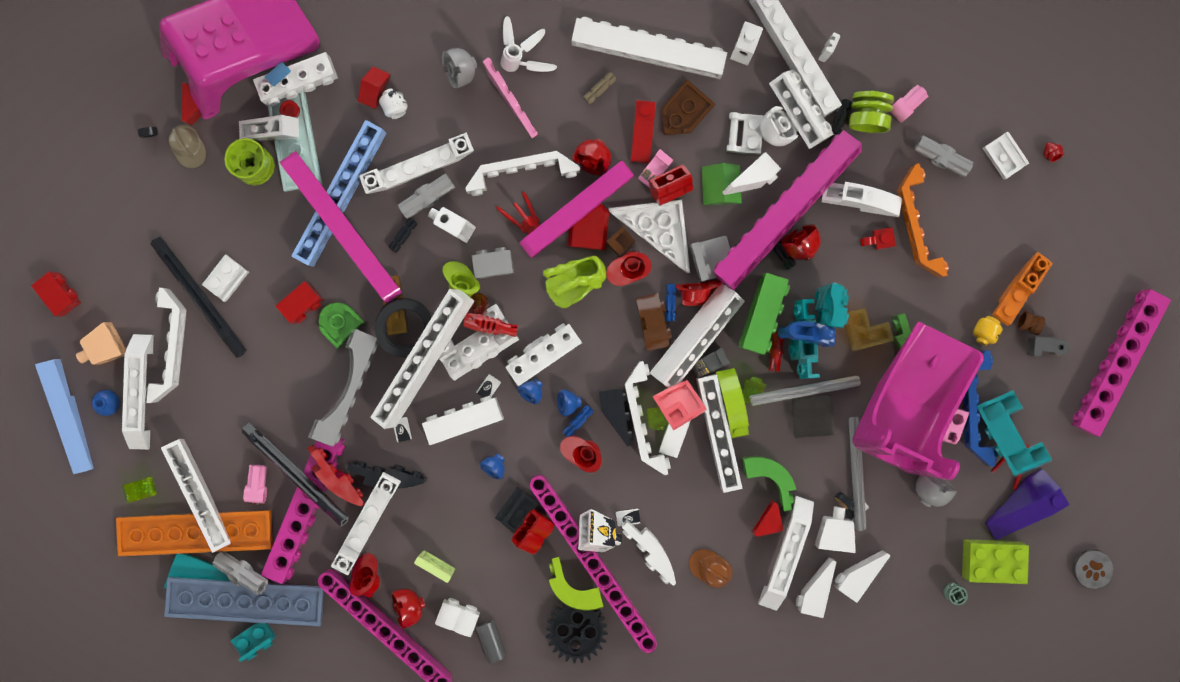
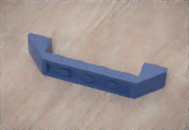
[963,350,997,466]

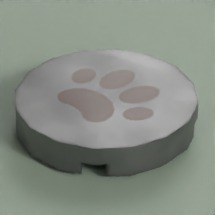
[1073,550,1114,589]

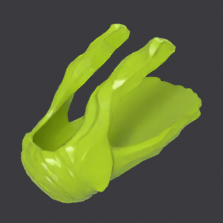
[543,256,607,308]

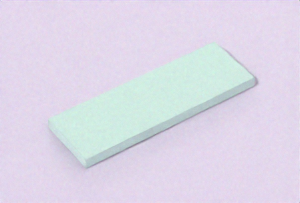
[268,91,323,192]

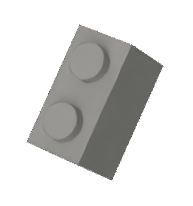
[472,247,514,279]

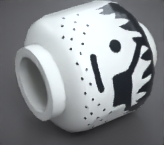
[379,89,408,119]

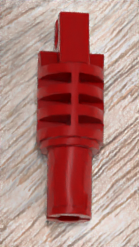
[463,313,518,337]

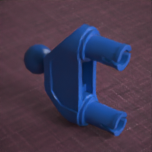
[778,322,836,347]

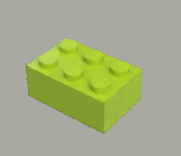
[962,539,1029,584]

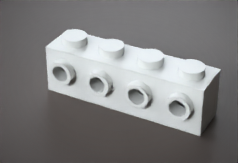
[253,52,338,106]
[769,69,834,149]
[505,323,582,386]

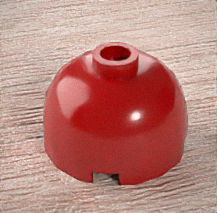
[572,139,612,176]
[781,224,821,261]
[392,589,425,629]

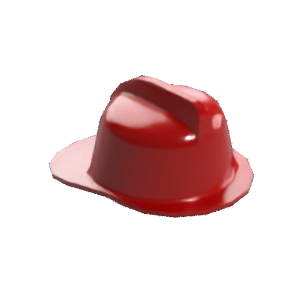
[606,251,652,286]
[675,280,722,306]
[560,436,602,473]
[349,553,380,598]

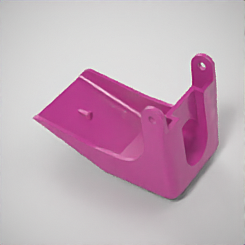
[159,0,320,119]
[852,322,983,480]

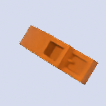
[992,252,1053,326]

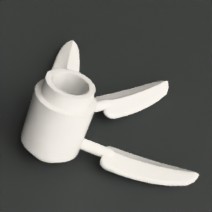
[500,16,557,72]

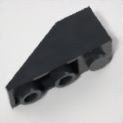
[599,388,633,446]

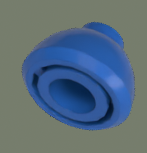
[517,378,543,404]
[92,390,120,416]
[557,390,581,416]
[480,454,505,479]

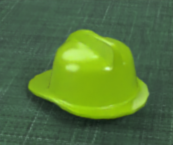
[442,261,480,297]

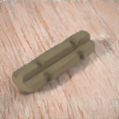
[584,72,616,104]

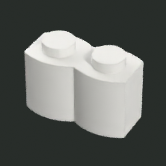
[435,598,480,637]

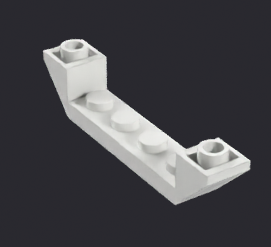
[359,132,474,194]
[466,151,580,196]
[146,288,187,403]
[122,334,154,450]
[624,361,671,475]
[331,472,401,575]
[758,495,814,611]

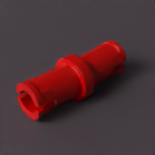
[768,332,784,372]

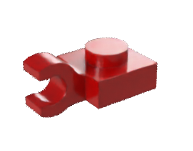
[860,227,896,250]

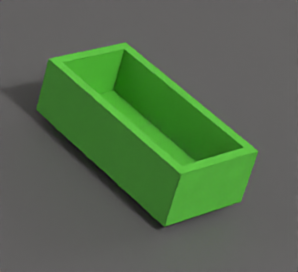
[738,273,790,355]

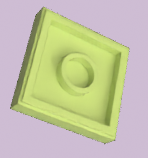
[414,550,456,583]

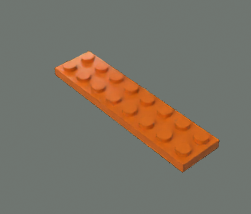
[116,510,273,556]

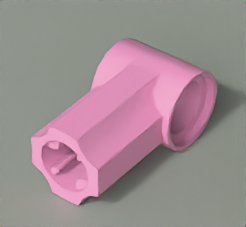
[891,85,929,123]
[243,465,267,504]

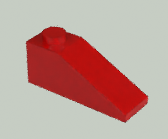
[631,100,656,163]

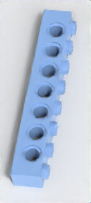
[292,120,387,267]

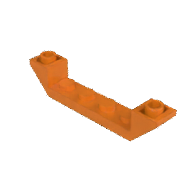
[897,163,949,278]

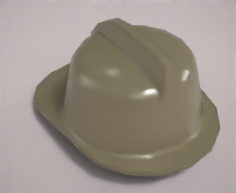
[168,124,207,169]

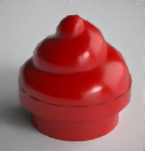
[1044,142,1064,162]

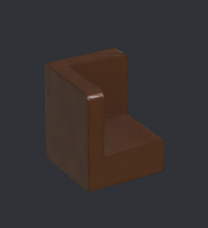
[606,226,635,257]

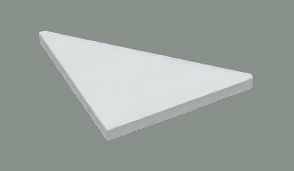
[609,200,690,273]

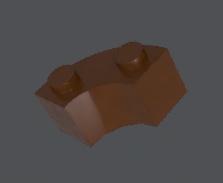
[636,293,672,351]

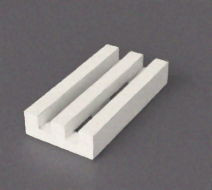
[818,32,840,62]

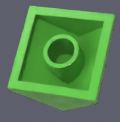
[702,163,742,205]

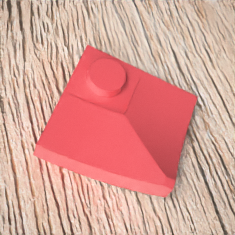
[653,380,707,431]

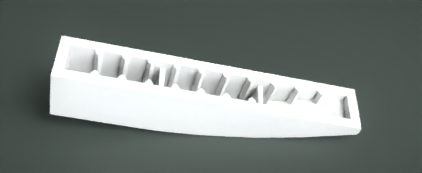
[161,439,231,552]

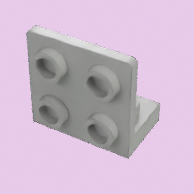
[689,236,730,282]

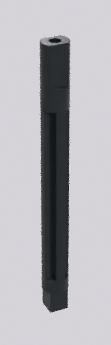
[150,236,247,358]
[242,423,348,527]

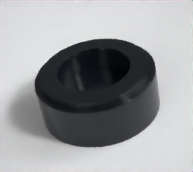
[137,127,159,138]
[834,492,853,510]

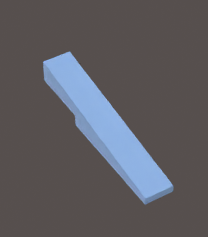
[35,359,94,474]

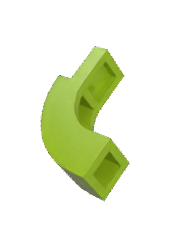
[716,368,749,438]
[549,557,603,611]

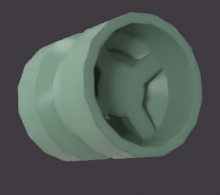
[943,582,968,605]

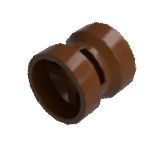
[1018,311,1045,335]

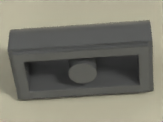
[475,619,507,663]

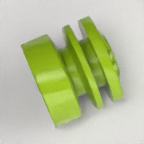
[849,91,894,133]
[224,138,275,186]

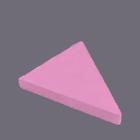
[483,58,537,138]

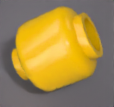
[973,316,1003,346]

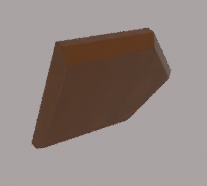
[662,79,716,135]

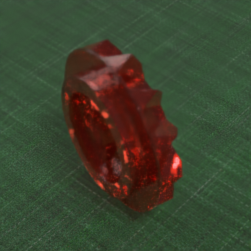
[464,293,489,318]

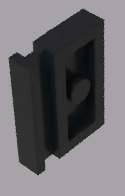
[495,486,540,533]

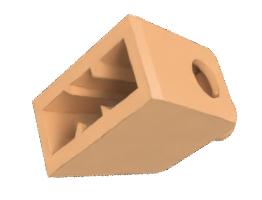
[76,322,126,365]

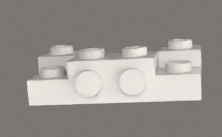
[439,304,519,381]

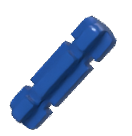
[665,284,677,321]
[563,405,594,437]

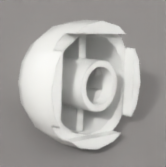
[760,106,798,146]

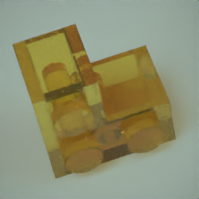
[845,308,894,350]

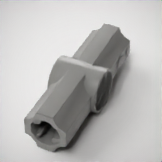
[913,135,974,178]
[398,173,455,219]
[212,551,268,595]

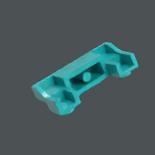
[814,283,849,328]
[788,299,820,379]
[977,390,1053,477]

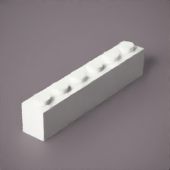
[650,284,745,388]
[696,374,743,493]

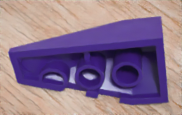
[985,469,1070,540]

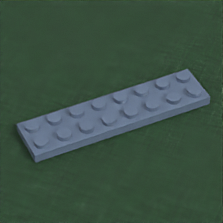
[164,577,324,626]

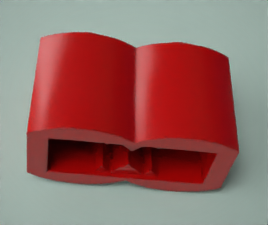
[511,509,555,555]

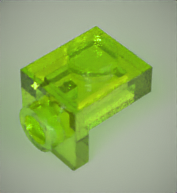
[742,376,767,406]
[647,407,669,430]
[122,476,158,503]

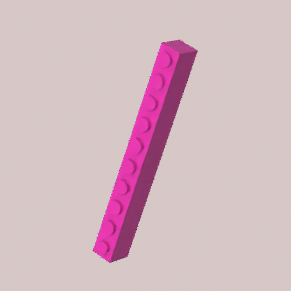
[713,130,862,291]

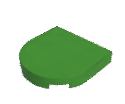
[319,303,365,349]

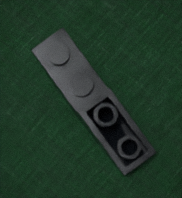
[347,460,428,489]

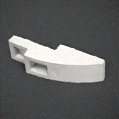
[822,182,902,217]
[622,519,676,586]

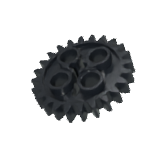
[546,603,608,663]

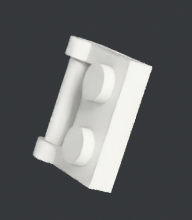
[726,112,763,155]

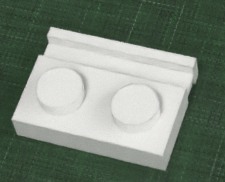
[983,132,1029,180]
[202,255,249,302]

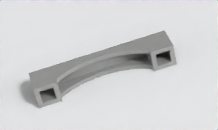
[308,329,378,447]

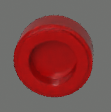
[279,100,300,118]

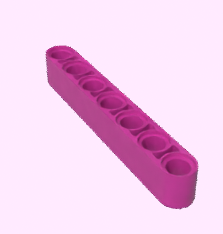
[519,160,635,258]

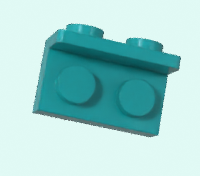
[231,623,277,662]

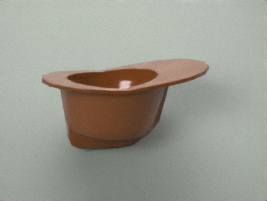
[689,549,732,588]

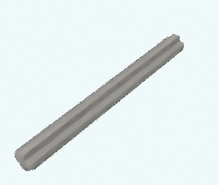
[749,376,861,406]
[849,417,866,531]

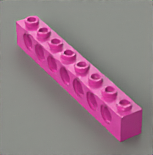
[1072,289,1171,437]
[261,438,345,584]

